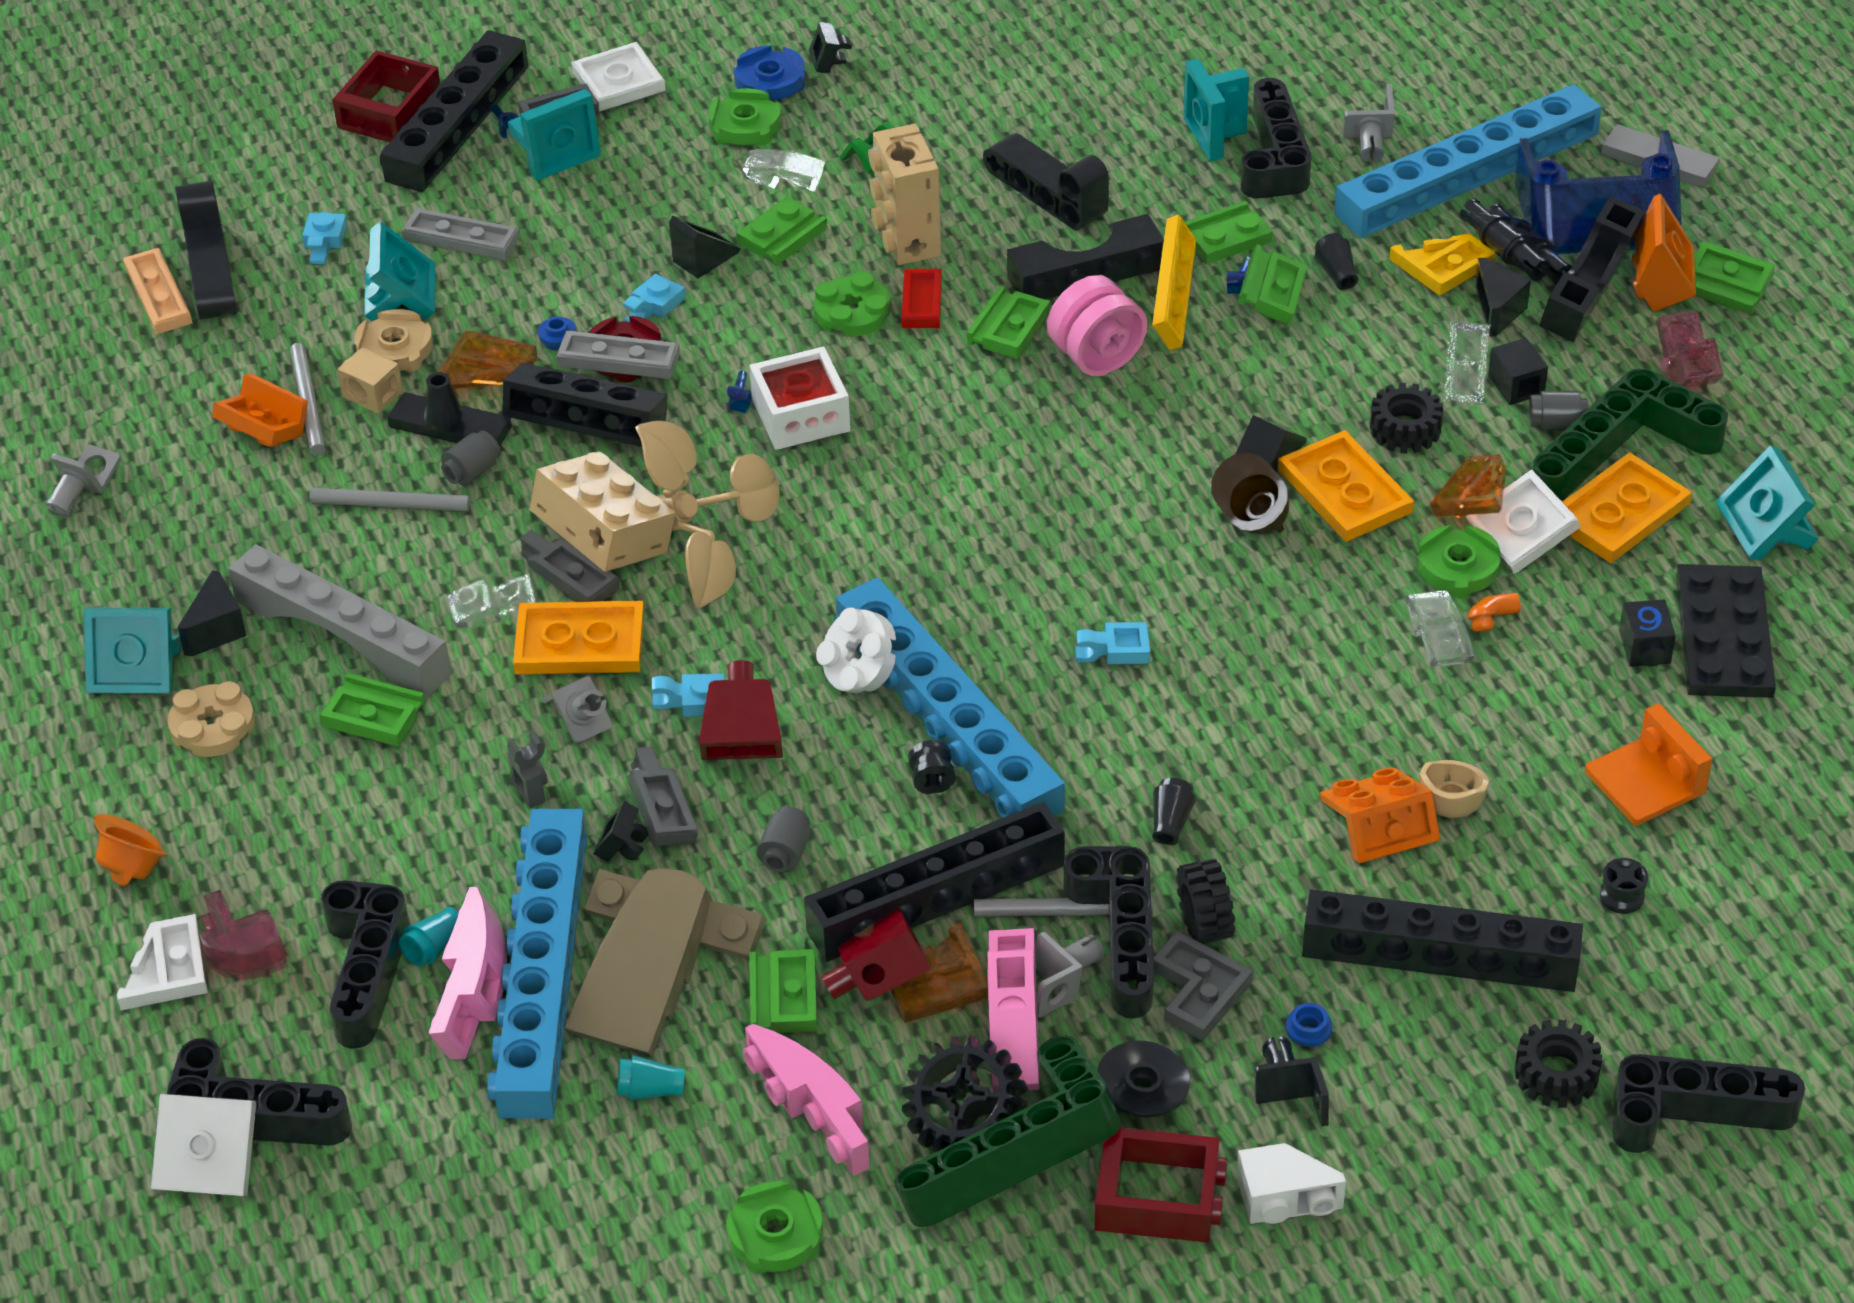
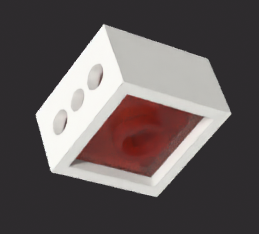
[749,346,851,450]

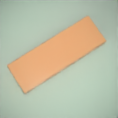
[123,248,193,334]

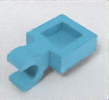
[302,212,347,265]
[623,274,686,322]
[1075,622,1150,664]
[652,674,724,717]

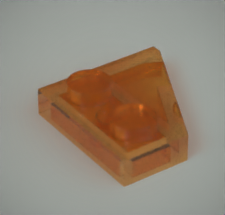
[438,330,538,389]
[1430,454,1506,518]
[890,923,988,1023]

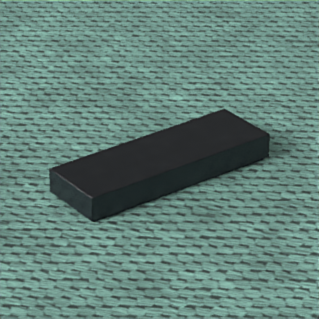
[387,392,512,447]

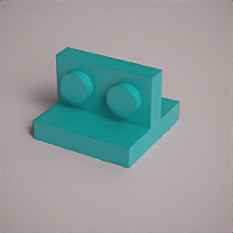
[1183,59,1249,162]
[508,89,601,181]
[364,221,435,321]
[1715,445,1819,561]
[83,607,181,693]

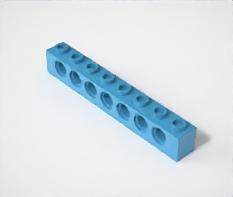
[1334,84,1601,238]
[834,577,1065,818]
[487,809,587,1119]

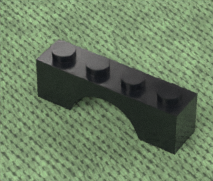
[1539,196,1645,343]
[1007,214,1164,300]

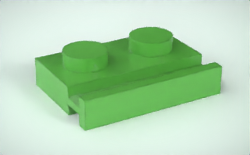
[737,196,828,266]
[1185,201,1273,265]
[1694,241,1775,315]
[1237,244,1307,325]
[967,286,1050,359]
[320,673,426,747]
[749,949,817,1033]

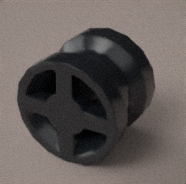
[908,740,956,794]
[1600,858,1648,914]

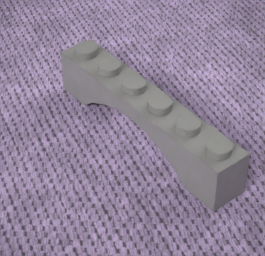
[228,544,452,700]

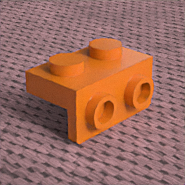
[212,373,308,447]

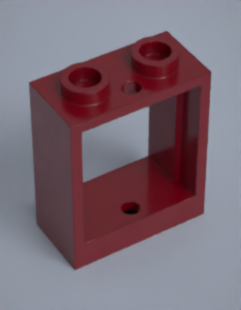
[332,50,440,143]
[1094,1127,1228,1243]

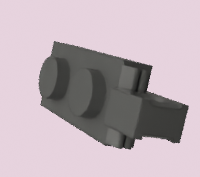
[519,530,620,602]
[628,747,698,847]

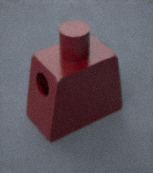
[699,660,783,760]
[821,907,931,1001]

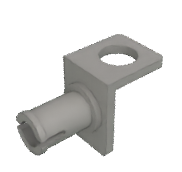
[1343,84,1395,161]
[45,444,121,517]
[541,675,612,743]
[1035,932,1104,1018]

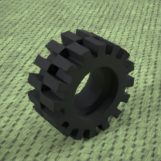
[1370,383,1443,454]
[1176,858,1235,944]
[1514,1019,1602,1108]

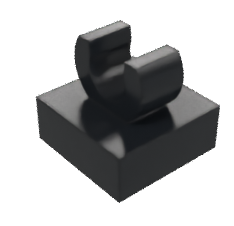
[809,22,852,73]
[593,801,649,861]

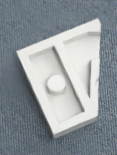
[117,914,208,1010]

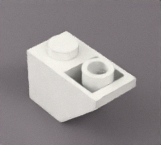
[1237,1143,1346,1224]

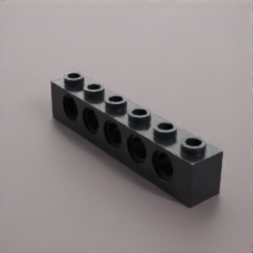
[380,30,529,193]
[804,802,1065,962]
[1302,889,1583,992]

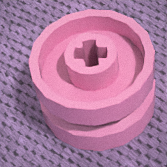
[1047,275,1147,376]

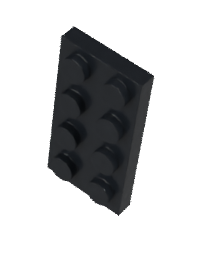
[1676,564,1776,698]

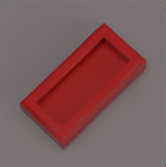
[901,269,942,328]

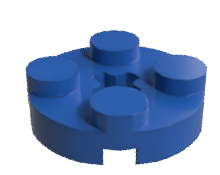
[734,46,805,102]

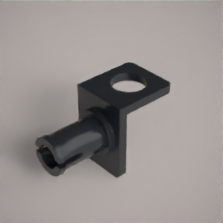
[1254,1036,1329,1127]

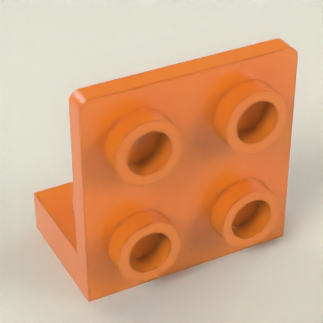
[1585,703,1713,826]
[1320,768,1440,864]

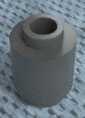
[1529,391,1588,431]
[441,431,501,486]
[757,806,811,872]

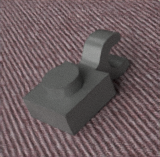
[507,731,548,808]

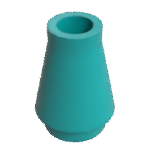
[399,907,459,966]
[617,1055,685,1101]

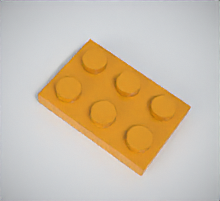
[1278,430,1414,542]
[1562,452,1693,563]
[513,601,645,674]

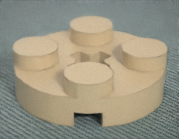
[354,309,433,372]
[168,681,255,757]

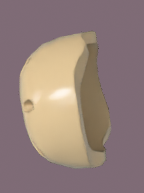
[1419,760,1489,819]

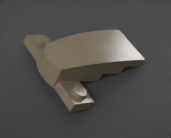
[564,868,766,1058]

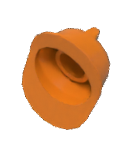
[94,814,168,886]

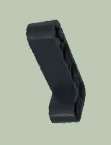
[1241,78,1311,198]
[983,133,1109,230]
[175,180,237,320]
[1063,846,1154,1019]
[321,880,410,1049]
[167,1038,352,1146]
[1613,1054,1805,1153]

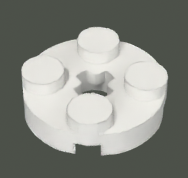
[816,608,896,694]

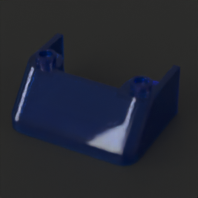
[1515,130,1682,255]

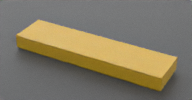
[1152,215,1196,350]

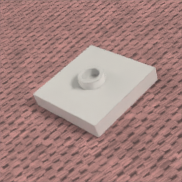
[571,42,666,112]
[1466,470,1581,574]
[151,1094,256,1196]

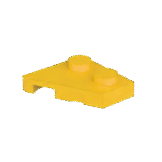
[1389,234,1496,296]

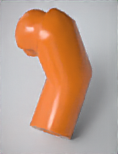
[1468,592,1521,633]

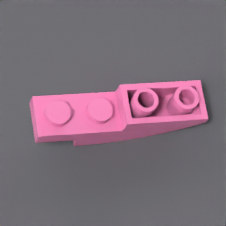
[429,887,507,1060]
[988,928,1040,1092]
[743,1024,870,1176]

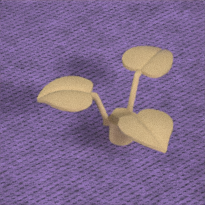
[635,421,780,608]

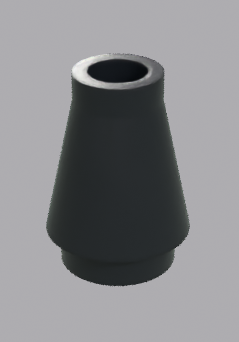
[1315,233,1358,290]
[424,372,463,432]
[1152,778,1196,845]

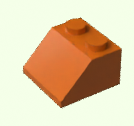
[1632,194,1696,311]

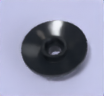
[1097,1040,1190,1117]

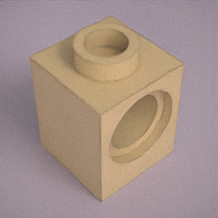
[337,347,403,414]

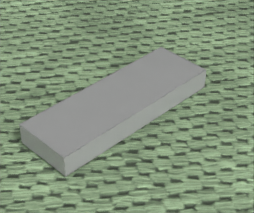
[1601,124,1720,188]
[401,208,520,260]
[556,331,680,379]

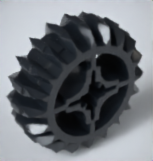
[902,1035,1028,1153]

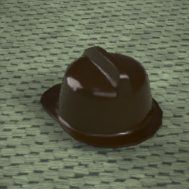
[1211,452,1289,534]

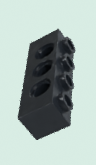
[502,362,668,447]

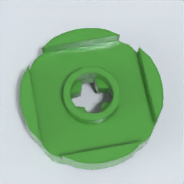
[708,88,781,146]
[814,271,890,337]
[1417,525,1501,599]
[726,1181,823,1274]

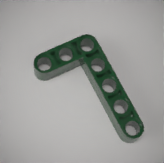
[1532,368,1728,501]
[894,1035,1121,1227]

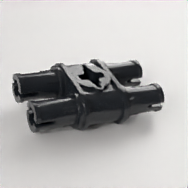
[1459,199,1572,285]

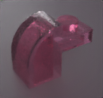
[1656,311,1724,388]
[199,890,288,980]

